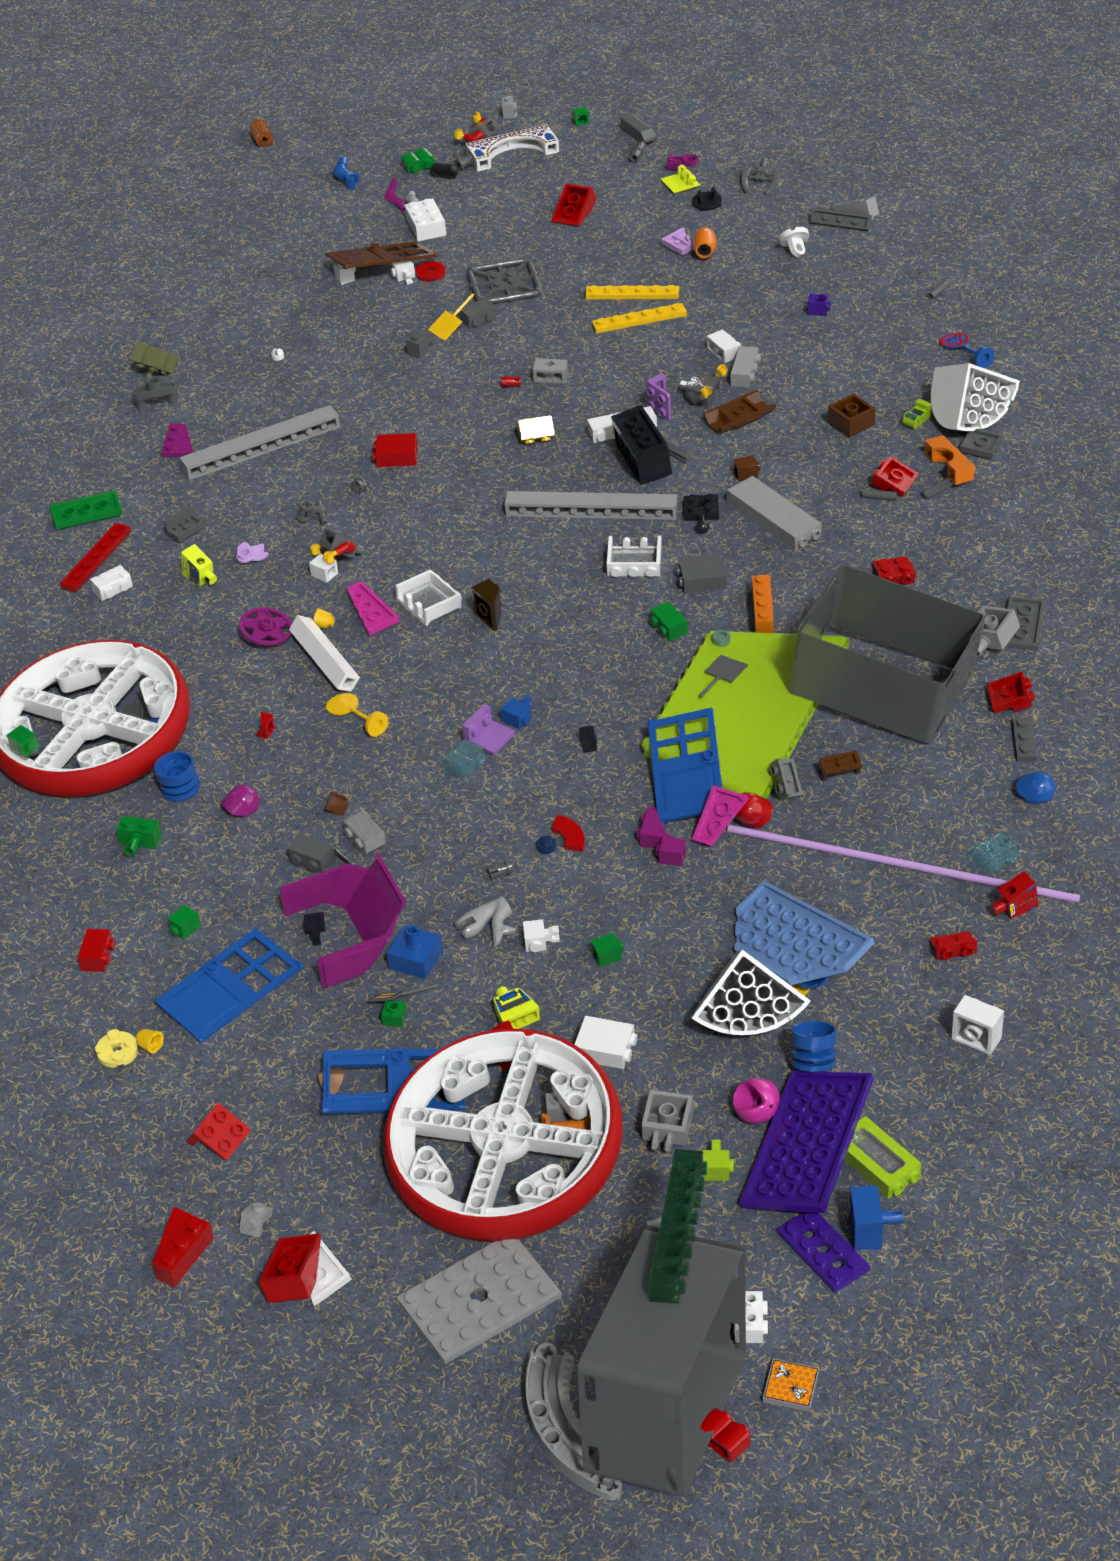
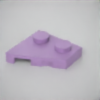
[661,228,693,255]

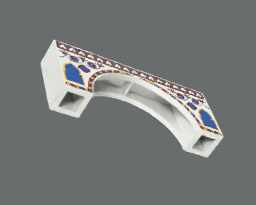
[466,124,559,171]

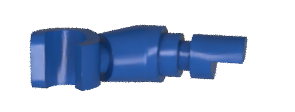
[334,156,359,190]

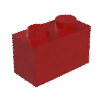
[78,929,115,972]

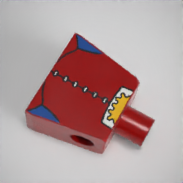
[991,871,1039,919]

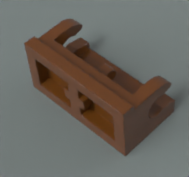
[818,750,862,781]

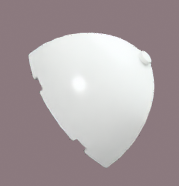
[931,363,1020,431]
[691,950,810,1035]

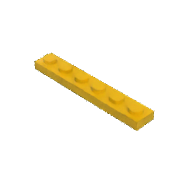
[586,285,679,299]
[592,303,687,333]

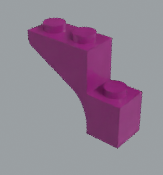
[637,807,686,866]

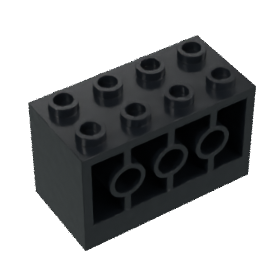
[611,405,672,485]

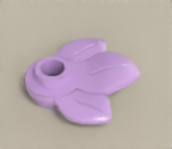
[236,542,269,563]

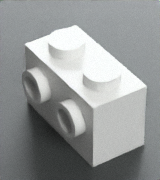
[735,1291,768,1343]

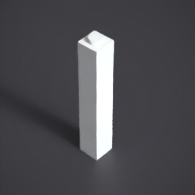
[289,615,360,692]

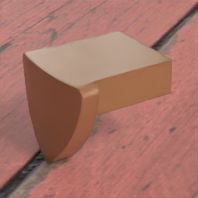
[318,1068,346,1094]

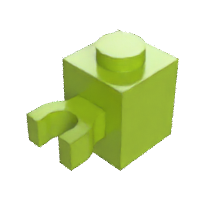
[702,1140,734,1181]

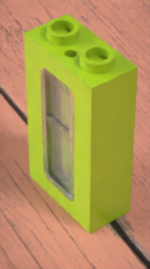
[844,1116,921,1199]

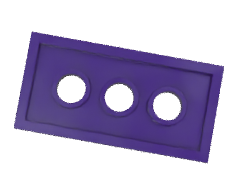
[777,1212,870,1293]

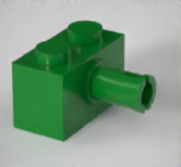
[116,816,162,856]

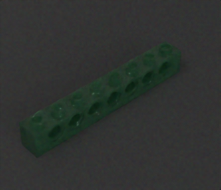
[649,1149,707,1304]

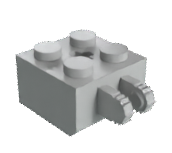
[642,1090,693,1152]

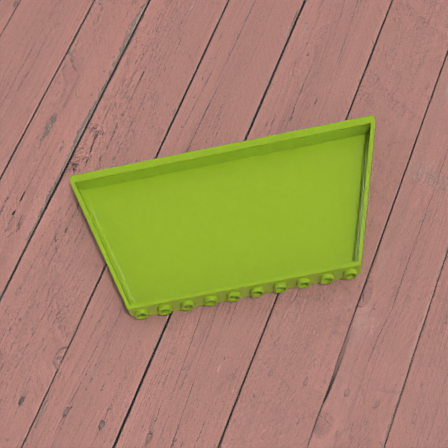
[642,631,849,799]

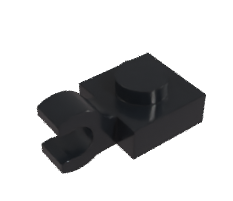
[304,912,326,946]

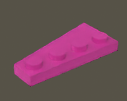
[347,581,400,636]

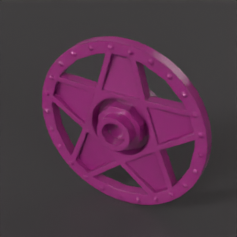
[239,607,292,646]

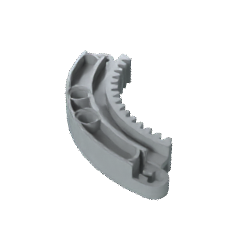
[526,1343,622,1500]

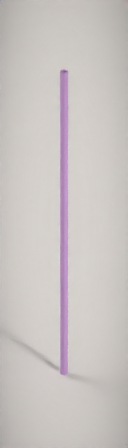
[727,824,1080,903]

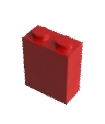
[372,433,418,467]

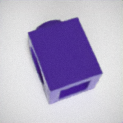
[808,294,831,316]

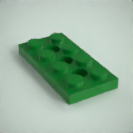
[50,490,123,530]

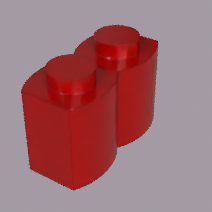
[700,1408,751,1463]

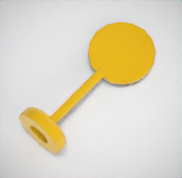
[326,693,388,737]

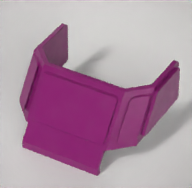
[279,853,406,988]

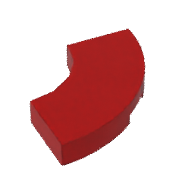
[552,815,585,852]

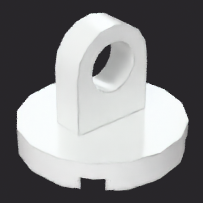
[779,227,810,257]

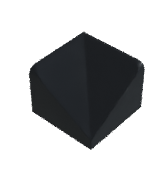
[579,726,597,753]

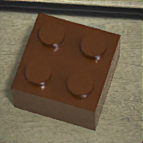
[828,393,875,437]

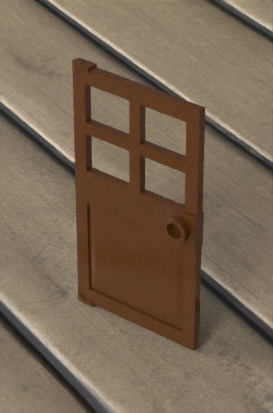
[325,241,439,269]

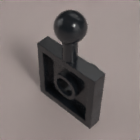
[684,494,719,534]

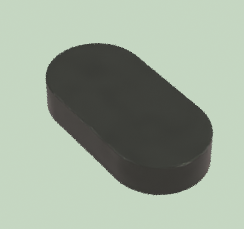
[430,163,459,179]

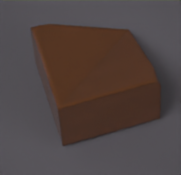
[325,791,349,816]

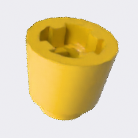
[313,608,335,629]
[136,1029,164,1054]

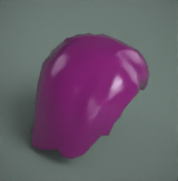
[221,784,260,818]

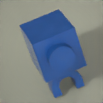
[501,696,533,730]

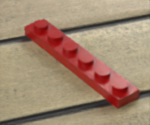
[60,522,131,592]

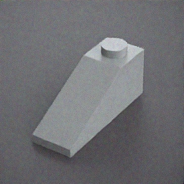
[832,196,879,220]

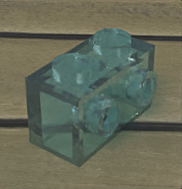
[972,831,1020,875]

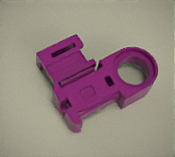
[667,152,698,170]

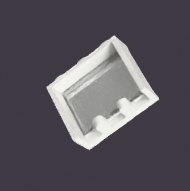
[607,536,662,577]
[395,569,462,626]

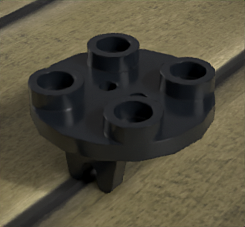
[692,187,722,211]

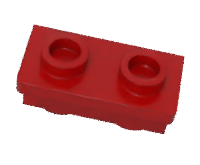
[930,931,978,960]

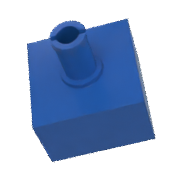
[387,925,443,979]
[850,1185,903,1251]

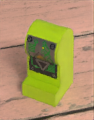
[903,399,932,429]

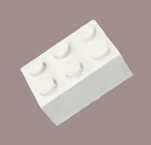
[405,199,446,241]

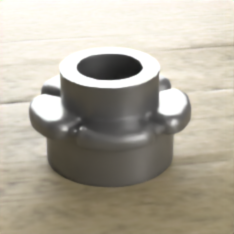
[351,478,367,493]

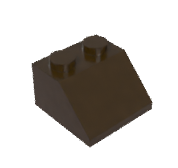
[471,579,502,632]

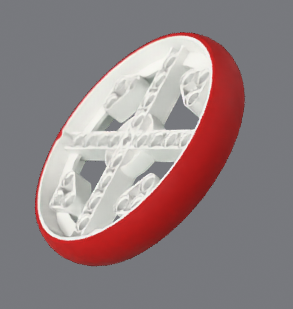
[0,640,190,797]
[383,1029,623,1242]

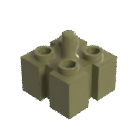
[131,342,178,379]

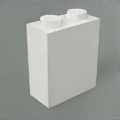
[574,1016,637,1069]

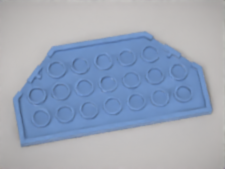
[734,880,875,985]

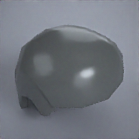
[118,702,145,720]

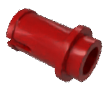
[501,375,521,388]

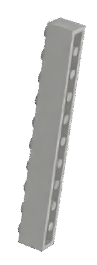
[179,405,340,480]
[505,491,678,520]

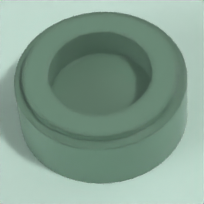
[712,630,731,647]

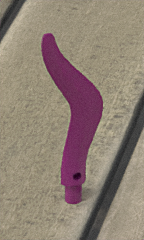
[384,178,406,212]

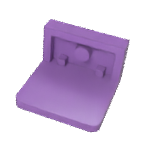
[646,373,671,421]

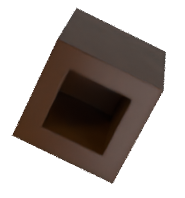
[734,455,761,481]

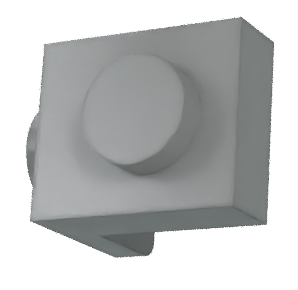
[240,1202,273,1237]

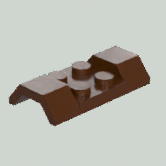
[703,390,776,435]

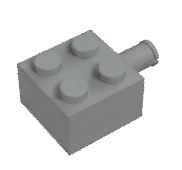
[977,606,1020,658]

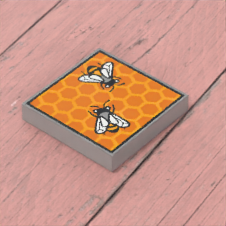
[763,1358,819,1412]

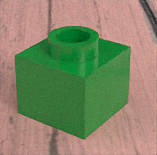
[572,107,590,126]
[381,1000,407,1027]

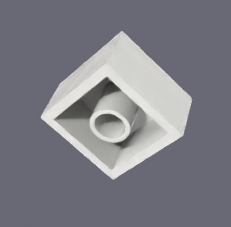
[952,995,1004,1055]

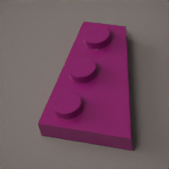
[161,423,194,458]

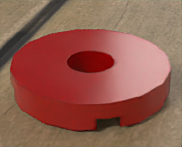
[415,261,446,282]

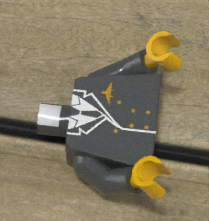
[679,364,728,407]

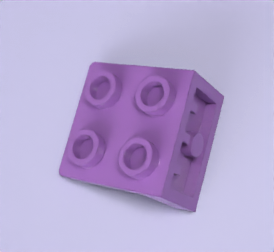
[462,704,515,755]

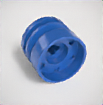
[154,751,200,802]
[791,1021,836,1072]

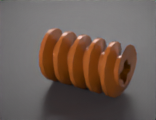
[250,119,274,147]

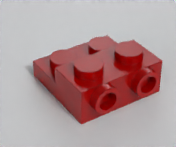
[871,456,919,497]
[873,556,915,585]
[987,671,1035,713]

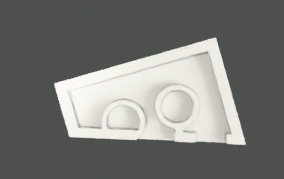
[310,1231,352,1306]

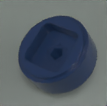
[536,836,556,854]

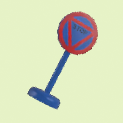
[940,333,995,368]

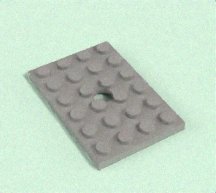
[396,1239,562,1364]

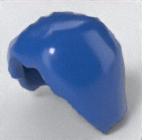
[1016,771,1056,804]

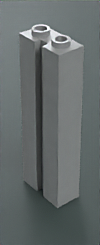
[727,476,821,550]

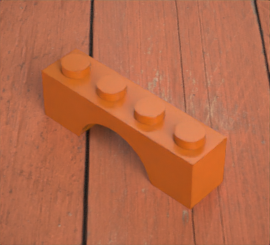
[924,435,975,485]
[752,575,774,633]

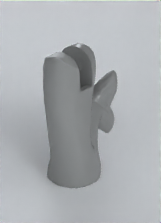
[454,896,517,946]

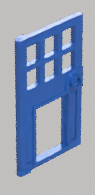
[321,1048,465,1114]

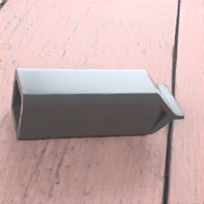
[621,113,658,143]

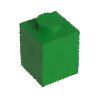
[6,725,40,758]
[167,905,201,940]
[591,933,624,967]

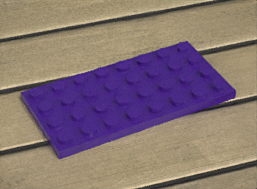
[739,1071,874,1213]

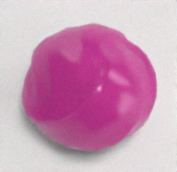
[732,1078,780,1125]

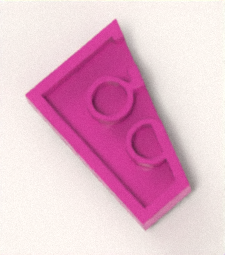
[692,786,749,847]

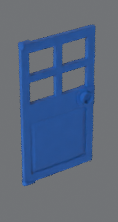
[647,707,723,824]
[155,928,304,1044]

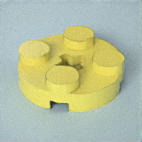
[95,1029,138,1068]

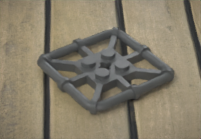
[467,257,542,304]

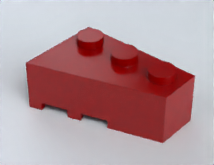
[152,1207,214,1287]

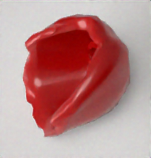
[735,792,773,829]

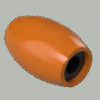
[692,227,717,258]

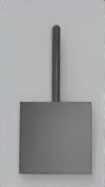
[699,655,748,697]

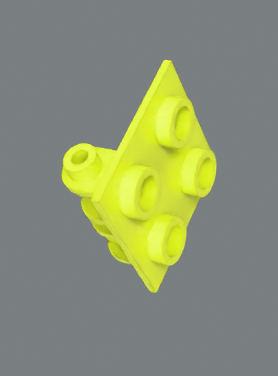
[661,165,700,193]

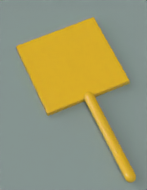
[428,294,474,341]

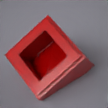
[255,712,275,739]

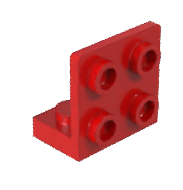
[186,1102,251,1160]

